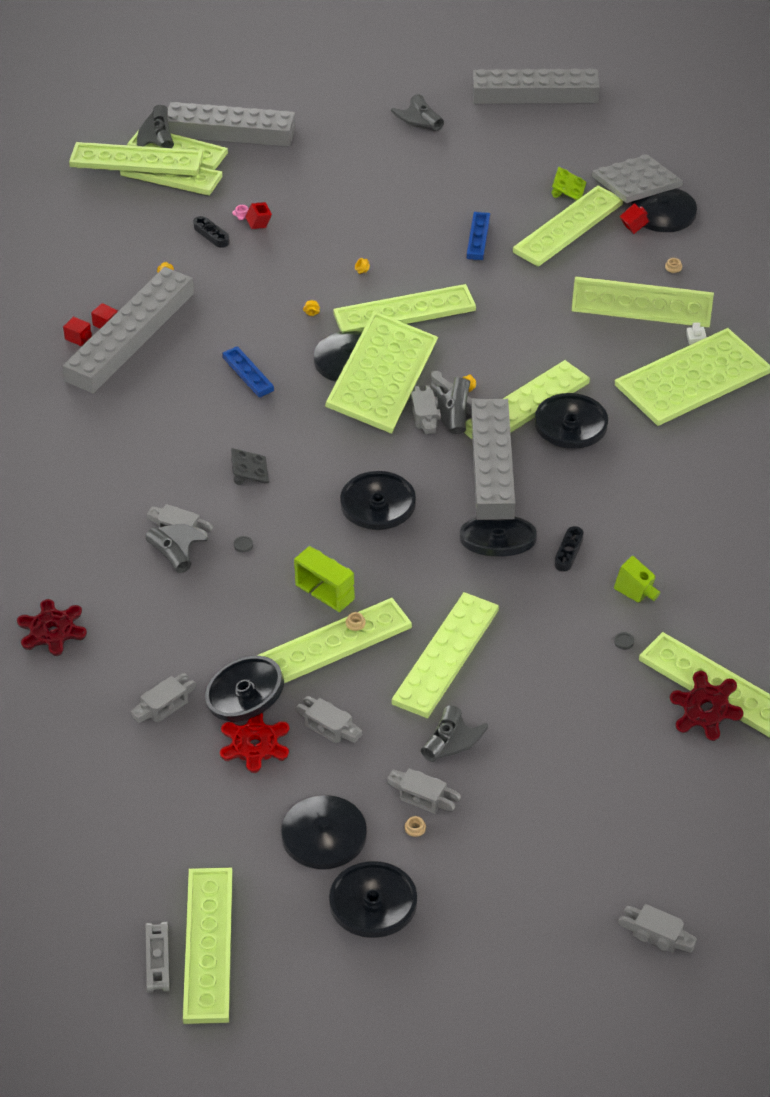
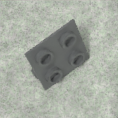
[231,448,269,485]

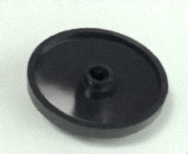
[631,188,697,232]
[314,331,362,382]
[535,393,608,449]
[340,471,416,530]
[460,517,537,557]
[205,656,284,722]
[281,795,367,869]
[329,861,417,938]

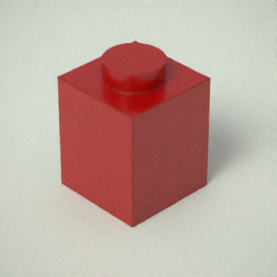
[245,202,272,229]
[619,203,649,234]
[91,303,118,329]
[63,316,92,346]

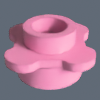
[232,205,249,220]

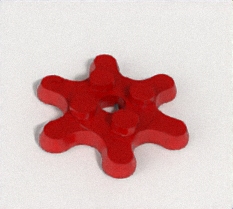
[220,713,290,773]

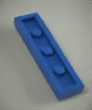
[467,212,490,260]
[222,346,274,397]

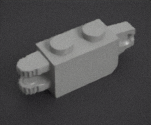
[411,385,441,434]
[147,504,213,537]
[131,673,197,723]
[296,696,362,743]
[387,768,461,814]
[618,904,697,953]

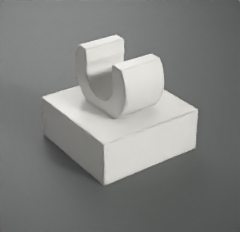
[686,323,707,345]

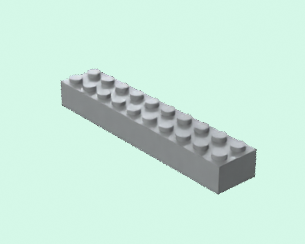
[63,267,194,394]

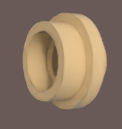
[665,258,682,273]
[346,612,366,631]
[405,816,426,837]

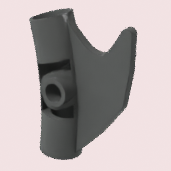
[391,94,444,131]
[137,105,174,148]
[436,377,470,434]
[146,524,208,573]
[421,705,488,762]

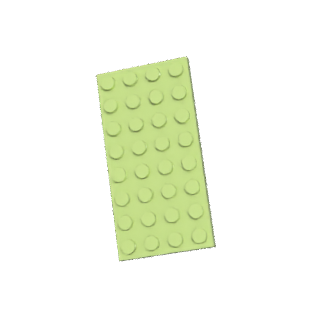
[325,311,438,434]
[615,328,770,426]

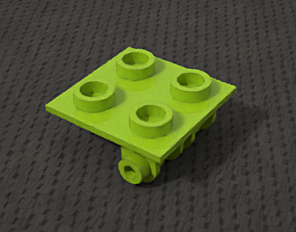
[551,166,587,201]

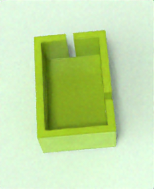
[294,546,355,613]

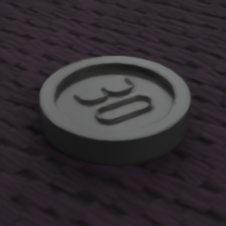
[234,536,253,552]
[614,632,634,650]

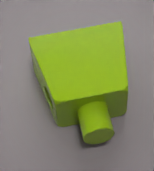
[614,555,660,602]

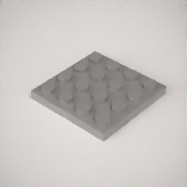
[592,155,683,203]

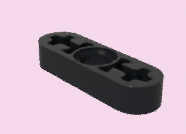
[193,216,229,248]
[554,526,584,571]

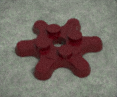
[17,599,87,656]
[670,671,744,741]

